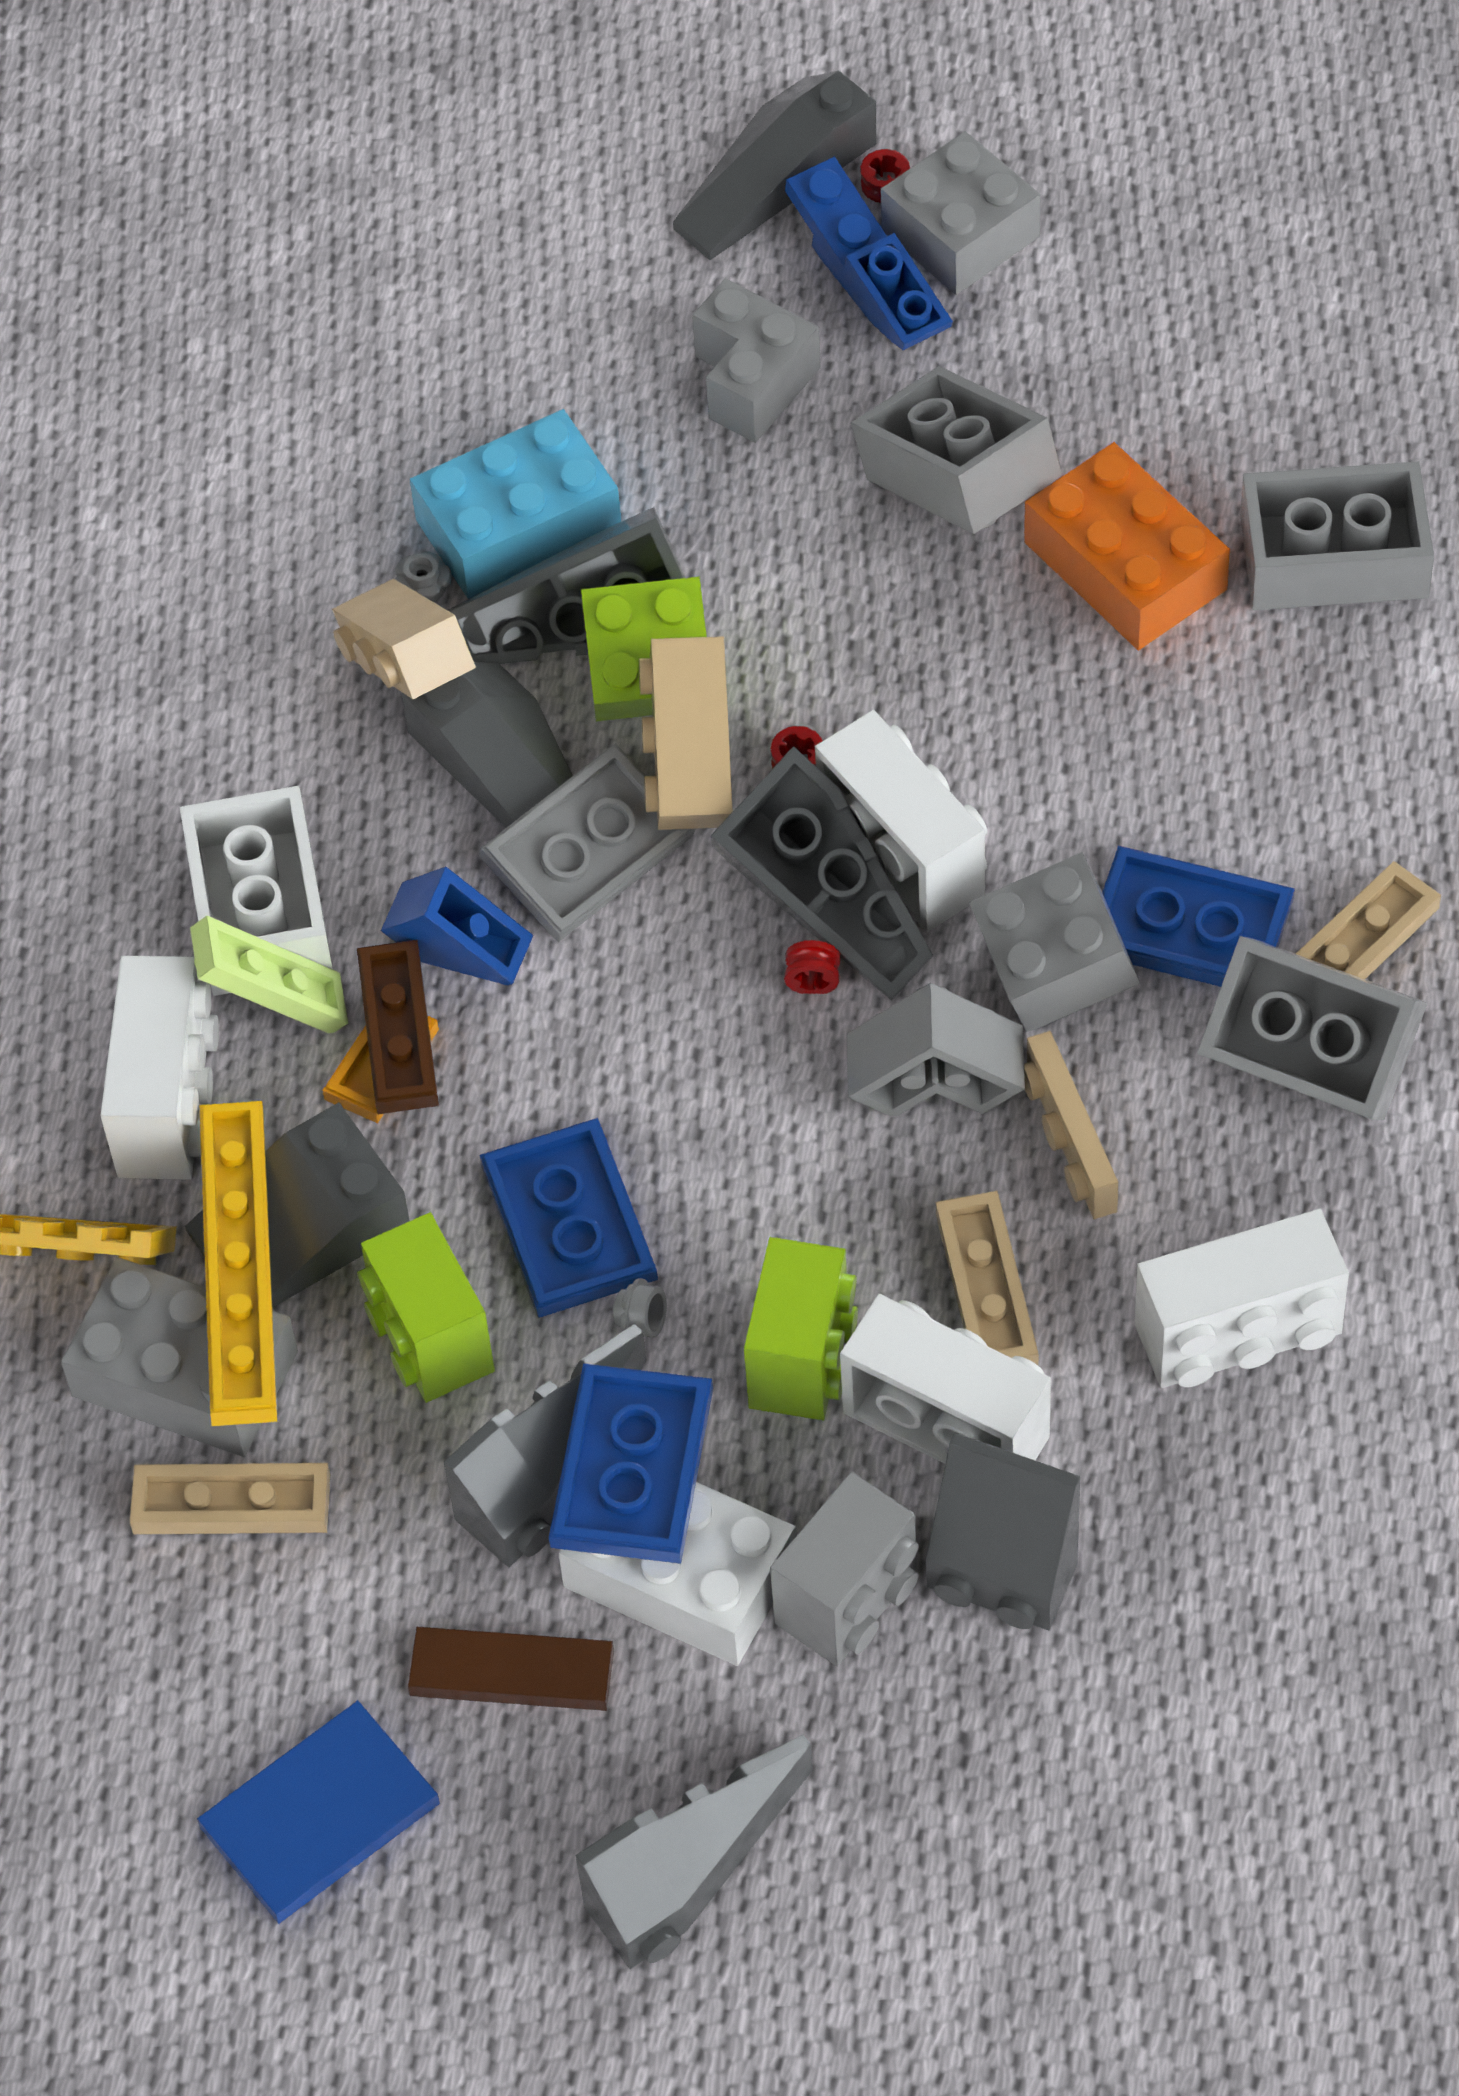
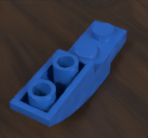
[785,156,953,350]

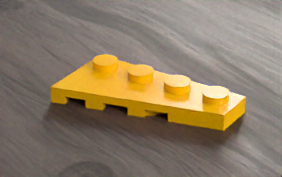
[0,1214,177,1265]

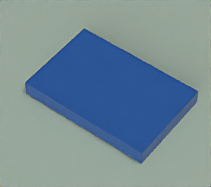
[1102,845,1295,987]
[480,1118,658,1318]
[549,1364,713,1564]
[197,1700,440,1924]

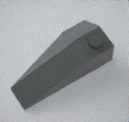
[673,70,877,260]
[448,507,686,664]
[711,746,933,1001]

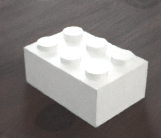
[815,709,987,932]
[180,786,333,996]
[100,956,219,1180]
[1134,1208,1349,1388]
[840,1293,1051,1464]
[559,1482,796,1666]

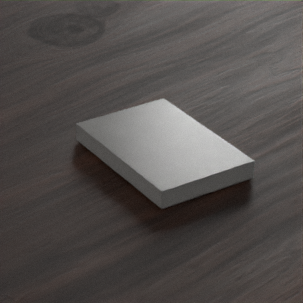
[479,743,695,942]

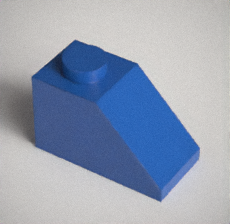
[381,866,534,986]

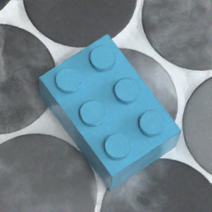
[410,409,621,599]

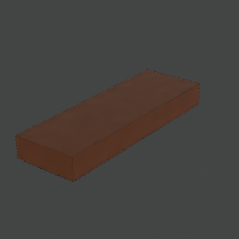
[357,940,439,1115]
[408,1626,614,1711]

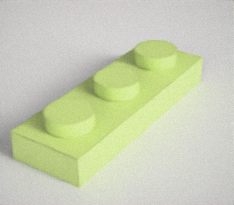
[190,916,348,1033]

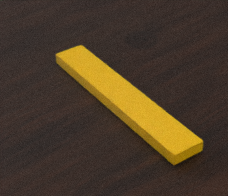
[199,1101,277,1426]

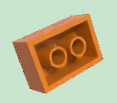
[1024,442,1230,651]

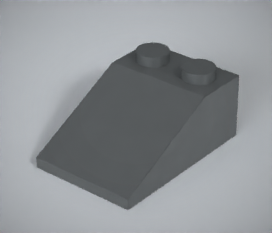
[185,1102,410,1308]
[926,1432,1080,1631]

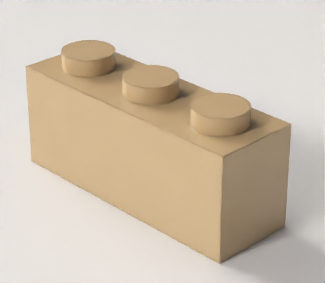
[332,578,476,699]
[639,636,733,830]

